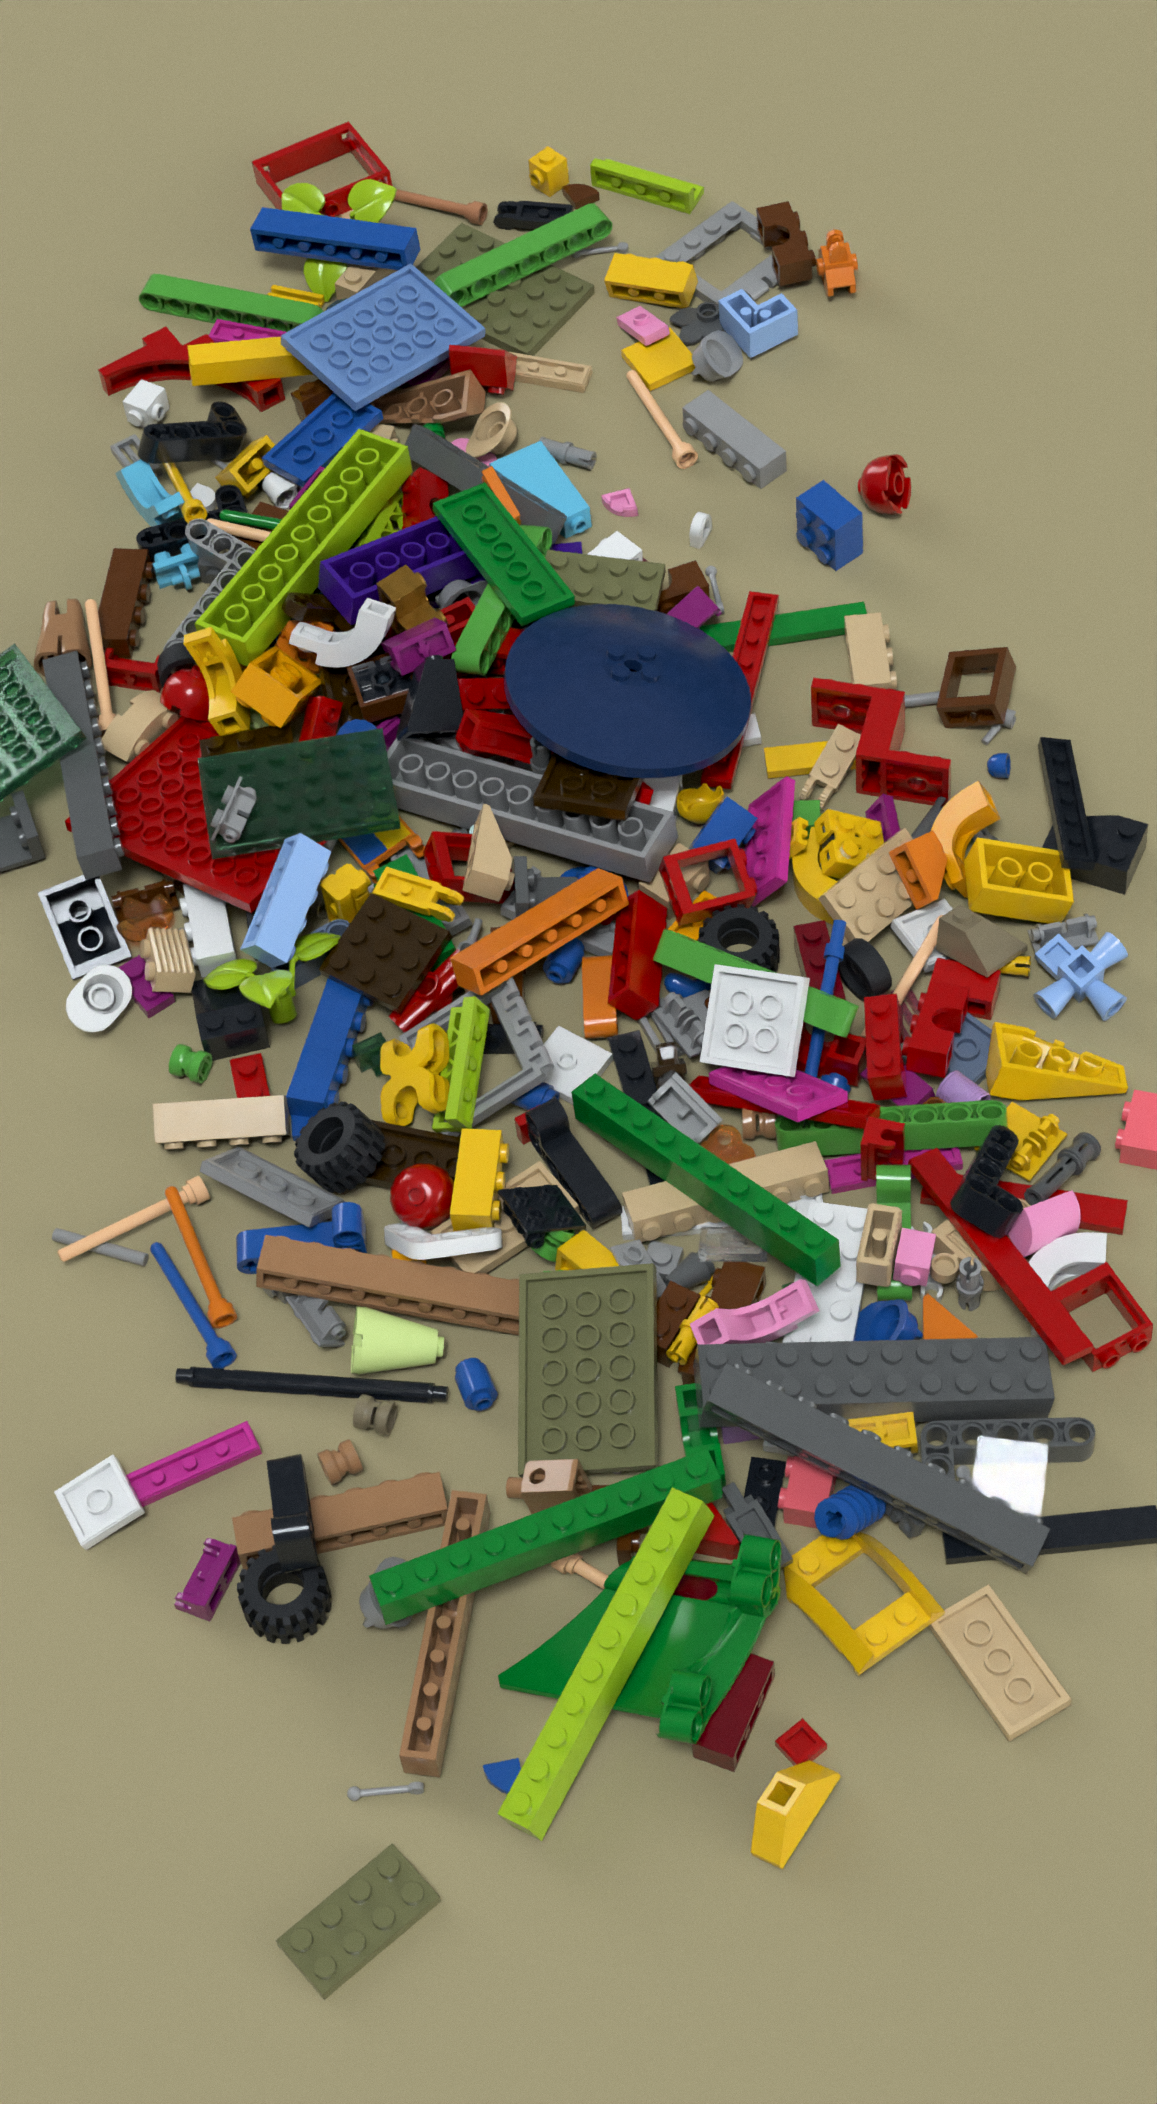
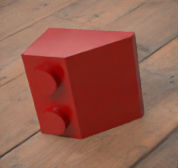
[449,345,517,395]

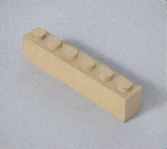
[622,1141,829,1242]

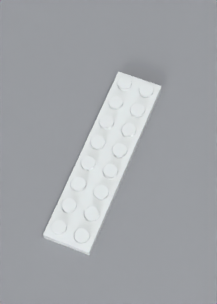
[763,1201,867,1456]

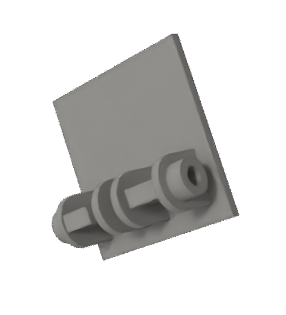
[653,989,710,1058]

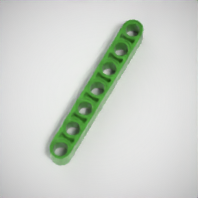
[434,203,613,307]
[139,274,324,332]
[451,525,552,676]
[653,929,859,1038]
[775,1100,1008,1156]

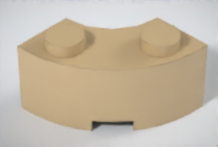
[102,690,180,762]

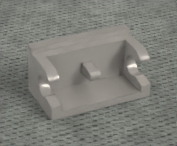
[647,1072,723,1144]

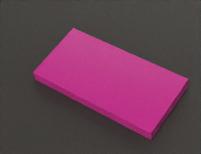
[744,776,795,906]
[709,1066,848,1122]

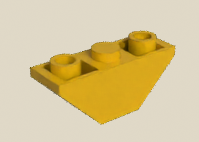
[750,1760,841,1869]

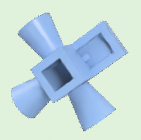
[1033,932,1128,1021]

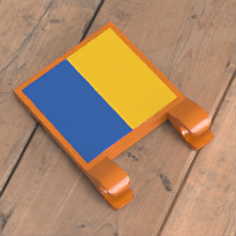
[337,803,425,884]

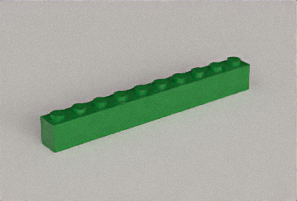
[571,1073,841,1287]
[369,1449,723,1625]

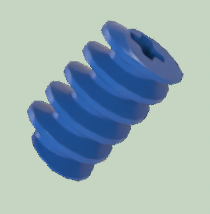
[814,1484,886,1540]

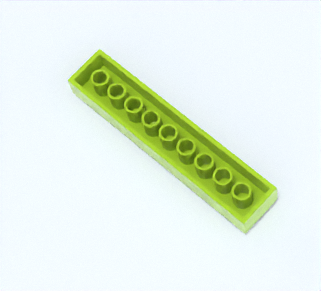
[195,429,413,666]

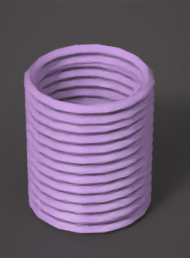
[936,1071,990,1103]

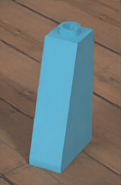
[489,441,592,538]

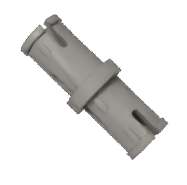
[539,437,597,470]
[956,1257,984,1311]

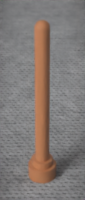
[394,189,488,225]

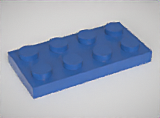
[262,393,383,487]

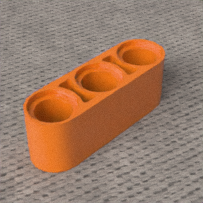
[582,955,618,1039]

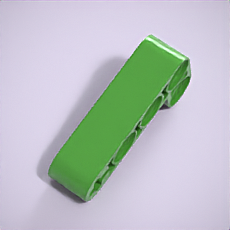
[876,1165,912,1301]

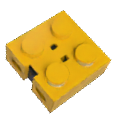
[814,809,884,879]

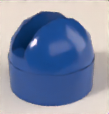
[987,753,1011,778]

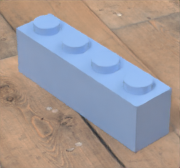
[240,833,332,968]

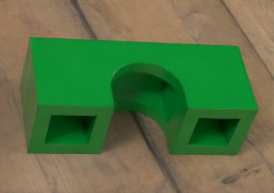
[675,1383,726,1493]

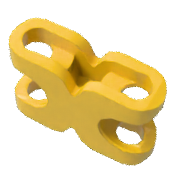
[380,1023,450,1126]

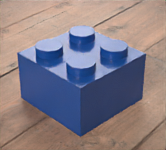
[796,480,863,571]

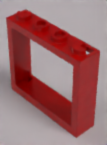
[251,121,393,217]

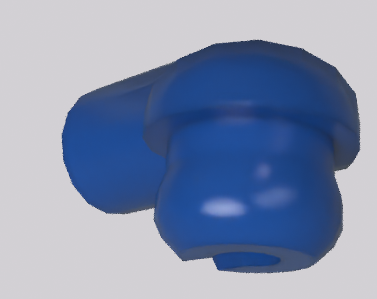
[664,973,711,998]

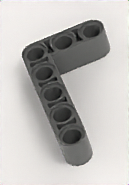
[920,1417,1096,1529]

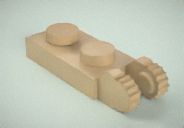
[799,724,861,810]

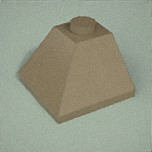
[936,905,1028,977]

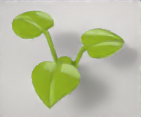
[281,179,397,302]
[203,932,341,1024]

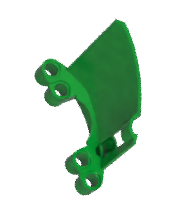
[498,1534,781,1744]

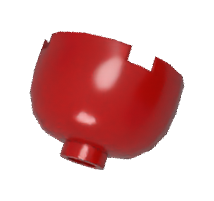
[858,454,911,515]
[160,666,209,721]
[390,1163,454,1230]

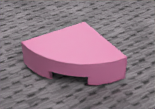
[601,488,638,517]

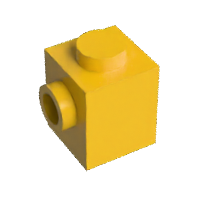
[528,146,569,197]

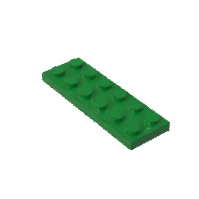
[433,482,575,626]

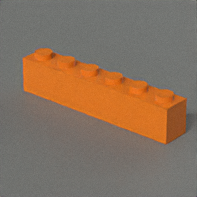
[450,868,629,996]

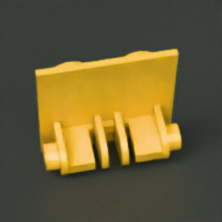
[974,1102,1068,1182]

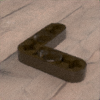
[282,593,387,657]

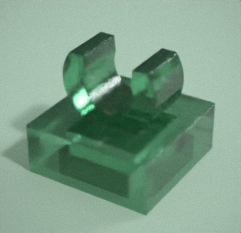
[352,1032,387,1077]

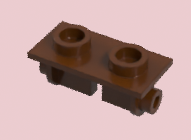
[111,879,180,924]

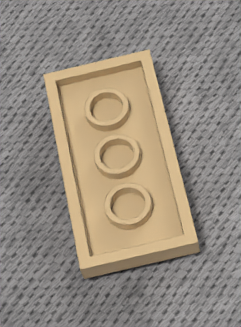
[818,828,913,942]
[431,1161,580,1273]
[928,1584,1071,1741]

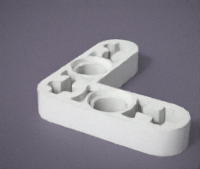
[384,1223,502,1260]

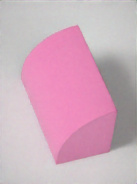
[1007,1190,1081,1257]

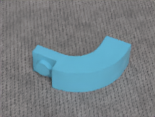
[115,460,184,527]

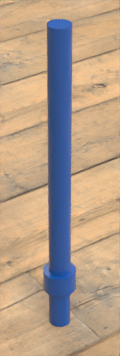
[804,920,847,1078]

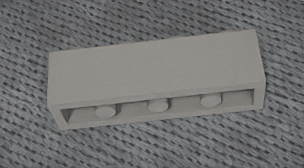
[682,390,787,489]

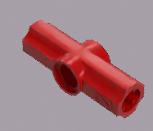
[388,949,460,1033]

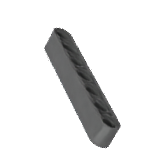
[404,424,567,544]

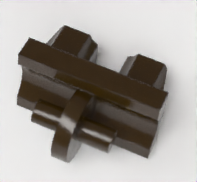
[651,1042,687,1089]

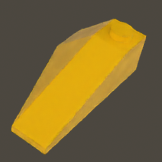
[985,1022,1128,1100]

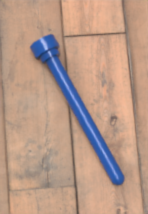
[150,1242,237,1369]

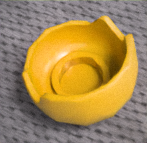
[676,783,724,824]

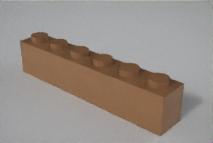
[232,1472,448,1570]

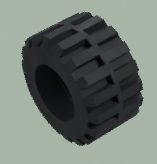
[698,904,780,972]
[294,1102,385,1193]
[237,1545,332,1644]

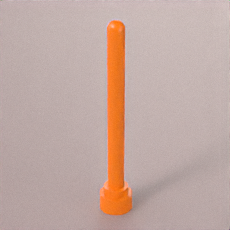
[165,1186,237,1328]

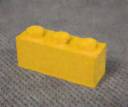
[604,253,698,308]
[450,1128,509,1232]

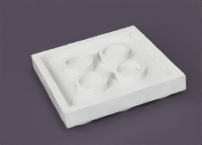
[700,964,810,1077]

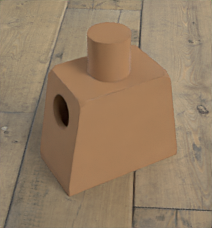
[506,1459,592,1514]

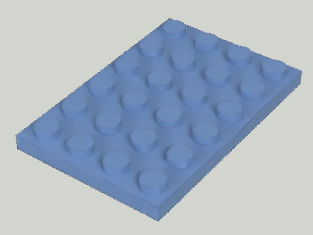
[280,263,486,411]

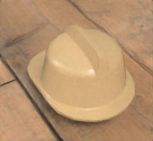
[465,402,517,458]

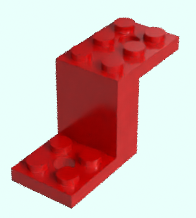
[811,677,951,807]

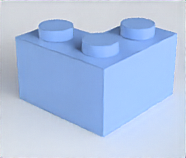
[718,289,798,358]

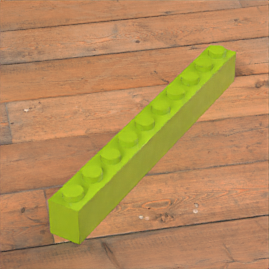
[497,1487,714,1841]

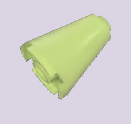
[351,1306,444,1375]

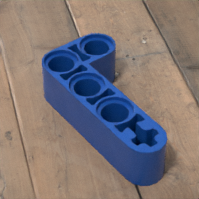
[236,1202,367,1274]

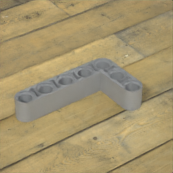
[163,518,256,673]

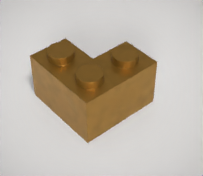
[376,565,448,635]

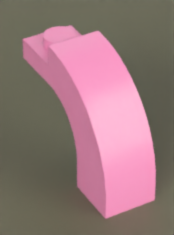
[690,1279,819,1345]

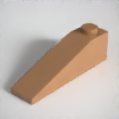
[369,369,486,423]

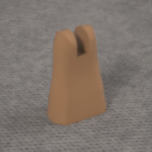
[34,599,92,676]

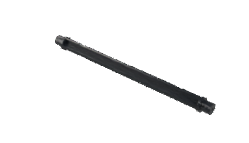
[175,1366,449,1404]

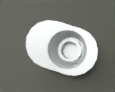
[66,965,132,1033]

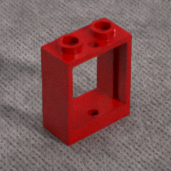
[423,831,515,904]
[659,838,757,926]
[1051,1262,1153,1372]

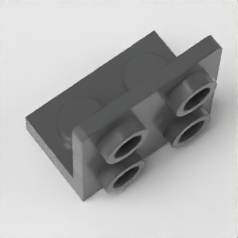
[0,790,45,872]
[514,856,577,917]

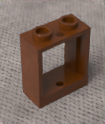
[936,647,1016,728]

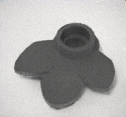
[669,302,723,345]

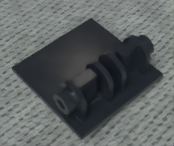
[498,1184,587,1249]

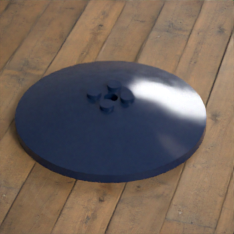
[504,604,751,778]

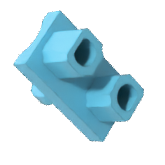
[152,543,201,590]

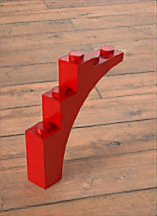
[98,326,285,412]
[456,708,654,805]

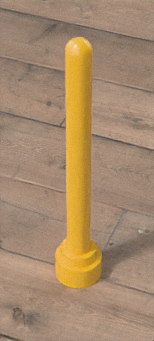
[162,463,207,523]

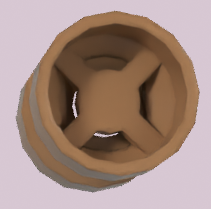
[742,1108,777,1139]
[317,1439,363,1485]

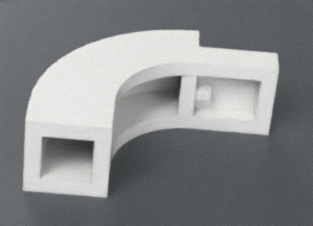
[289,598,396,667]
[1025,1232,1107,1336]

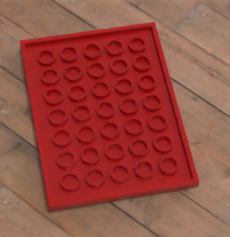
[64,716,372,913]

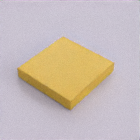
[621,327,695,391]

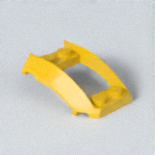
[783,1532,945,1676]

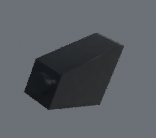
[396,655,463,741]

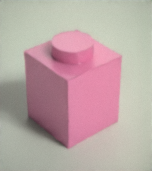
[892,1228,936,1286]

